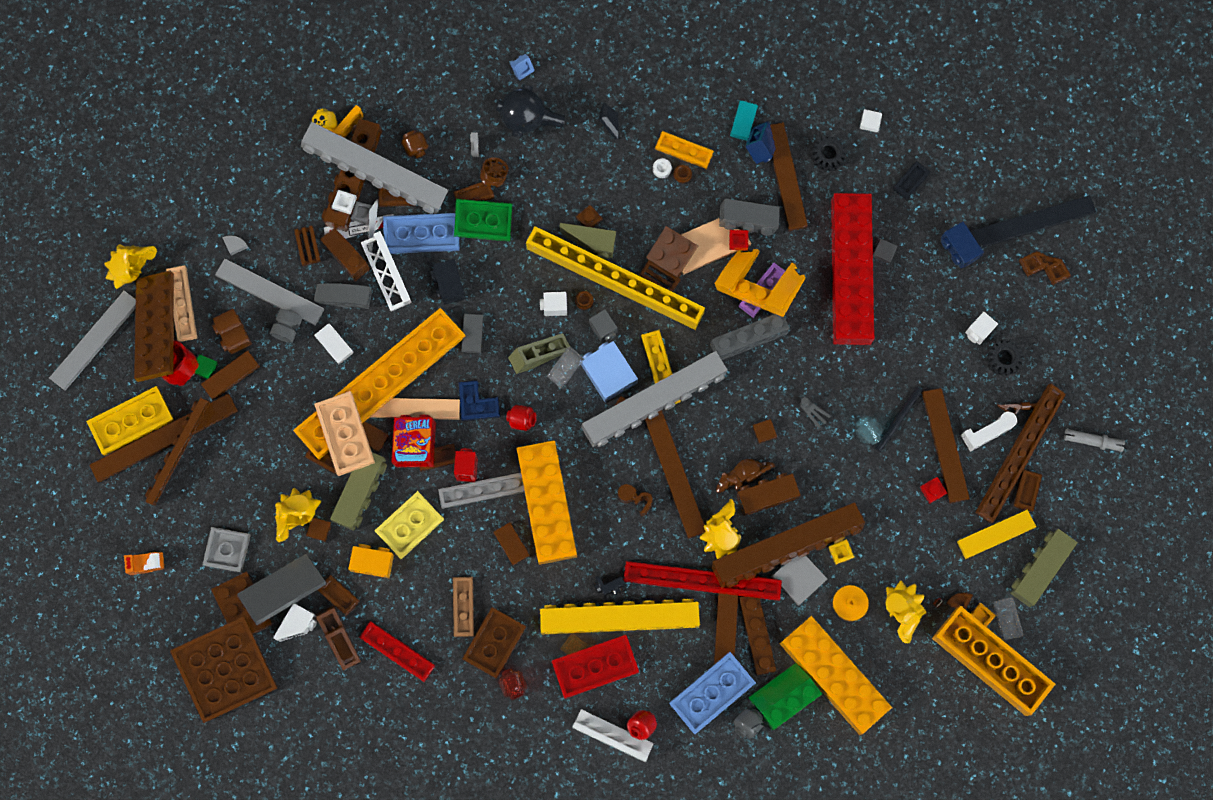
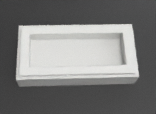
[314,324,354,364]

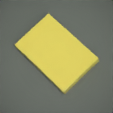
[374,491,444,559]

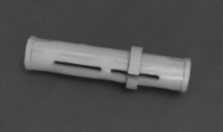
[1064,428,1125,452]

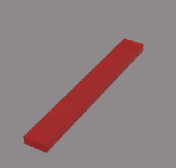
[624,561,782,601]

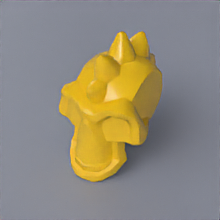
[104,244,157,289]
[275,488,321,542]
[700,499,741,559]
[885,581,927,643]

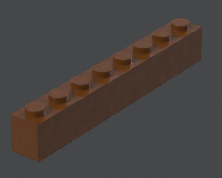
[712,502,865,588]

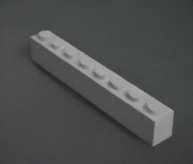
[301,122,448,214]
[581,351,728,447]

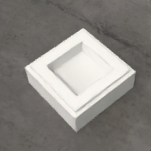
[860,109,882,133]
[332,190,357,214]

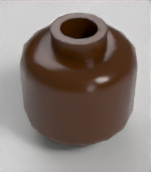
[401,130,429,159]

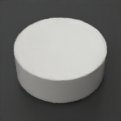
[653,158,672,178]

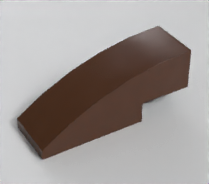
[316,605,361,670]

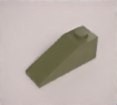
[560,223,616,259]
[508,333,572,374]

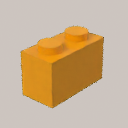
[349,544,394,578]

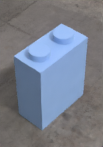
[581,341,638,403]

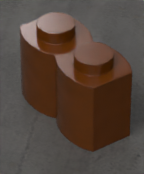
[212,308,252,354]

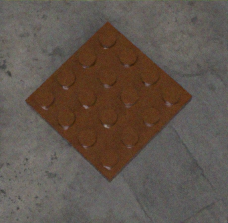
[170,616,278,723]

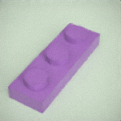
[739,263,785,318]

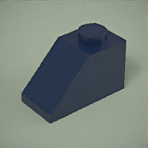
[745,121,775,164]

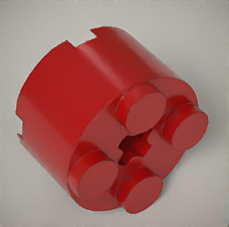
[162,340,199,386]

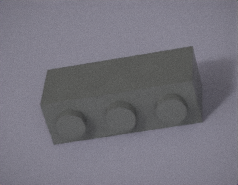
[719,199,780,236]

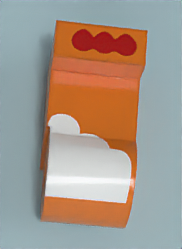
[124,552,165,575]

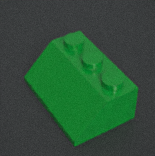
[749,663,822,730]

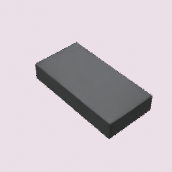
[462,314,484,353]

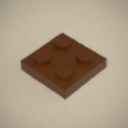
[646,226,698,278]

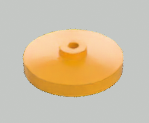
[833,585,869,621]

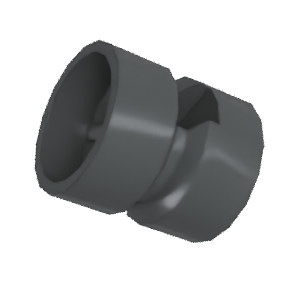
[269,309,303,343]

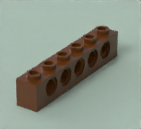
[322,119,382,232]

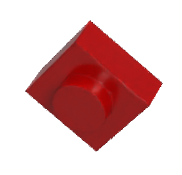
[729,230,748,251]
[920,477,947,504]

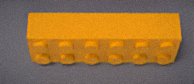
[517,440,577,565]
[932,606,1055,716]
[780,616,892,735]

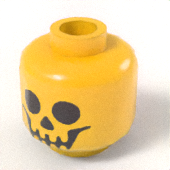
[312,109,338,132]

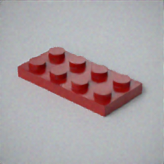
[552,635,639,699]

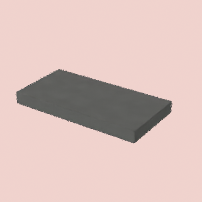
[237,554,326,625]

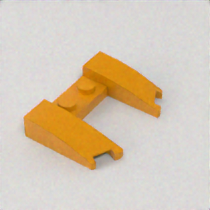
[715,249,805,317]

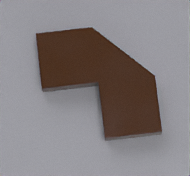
[1019,251,1071,285]

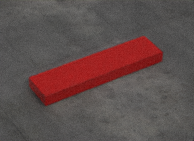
[359,621,436,682]

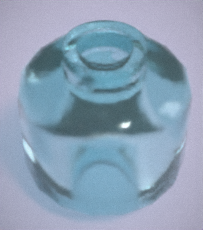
[854,415,883,445]

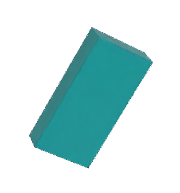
[730,100,758,141]

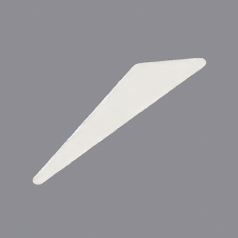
[368,199,379,265]

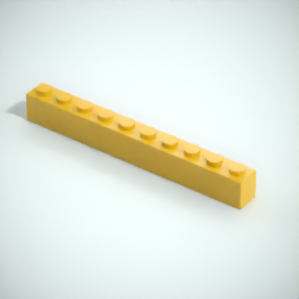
[526,227,705,330]

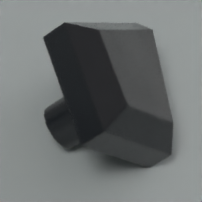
[599,103,619,140]

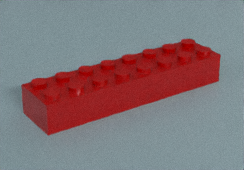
[831,193,874,345]

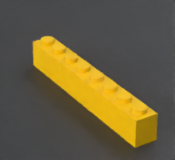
[540,599,700,634]

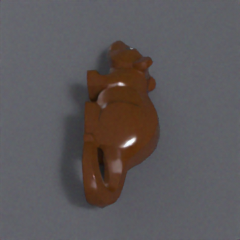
[716,459,775,493]

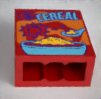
[392,415,436,467]

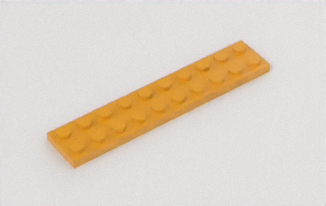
[293,308,465,460]

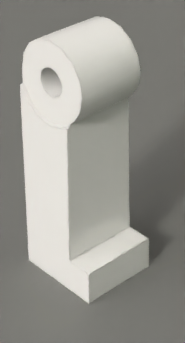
[961,412,1017,452]

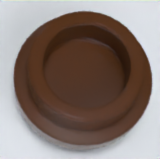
[674,165,692,183]
[575,291,594,310]

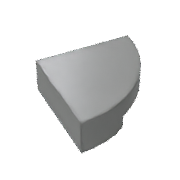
[470,132,479,157]
[222,236,248,255]

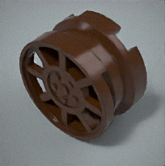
[480,157,508,187]

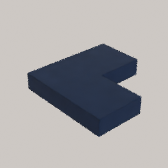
[459,381,500,421]

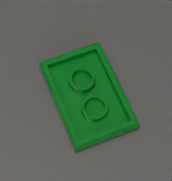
[454,199,512,242]

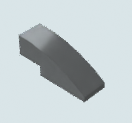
[314,283,372,309]

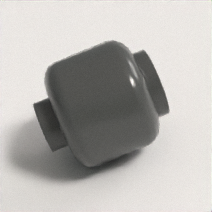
[734,708,763,738]

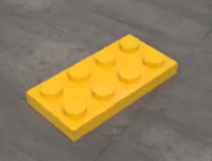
[87,386,174,456]

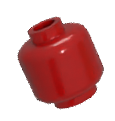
[506,405,536,431]
[627,710,657,740]

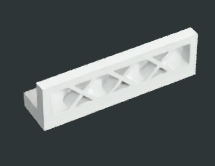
[361,231,412,312]
[573,710,654,762]

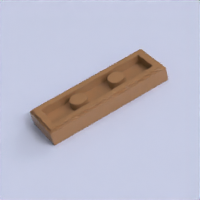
[453,577,474,637]

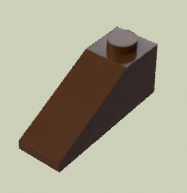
[320,228,370,281]

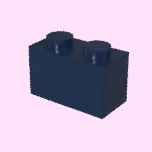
[941,222,984,269]

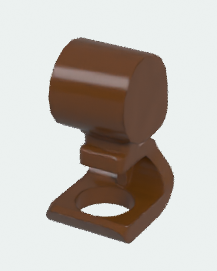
[618,484,653,516]

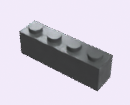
[710,314,790,360]

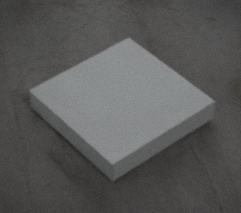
[202,527,251,573]
[772,556,827,606]

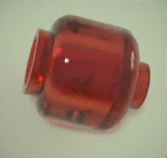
[498,668,527,700]

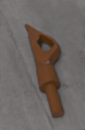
[997,402,1037,415]

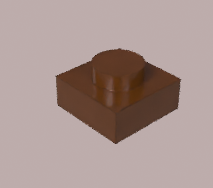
[576,205,602,228]

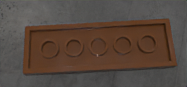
[134,270,174,382]

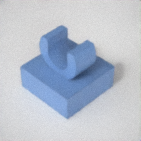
[510,54,535,80]

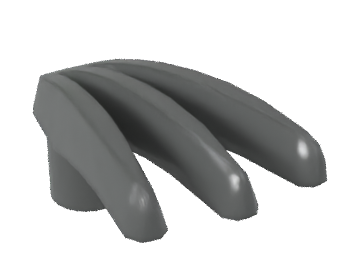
[800,397,831,428]

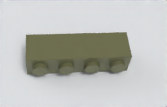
[330,452,387,531]
[1010,529,1078,607]

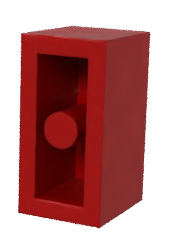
[454,448,478,482]

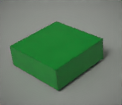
[194,354,218,379]

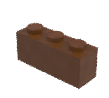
[736,473,801,517]

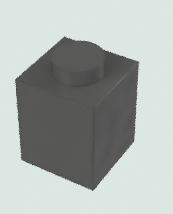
[589,309,617,342]

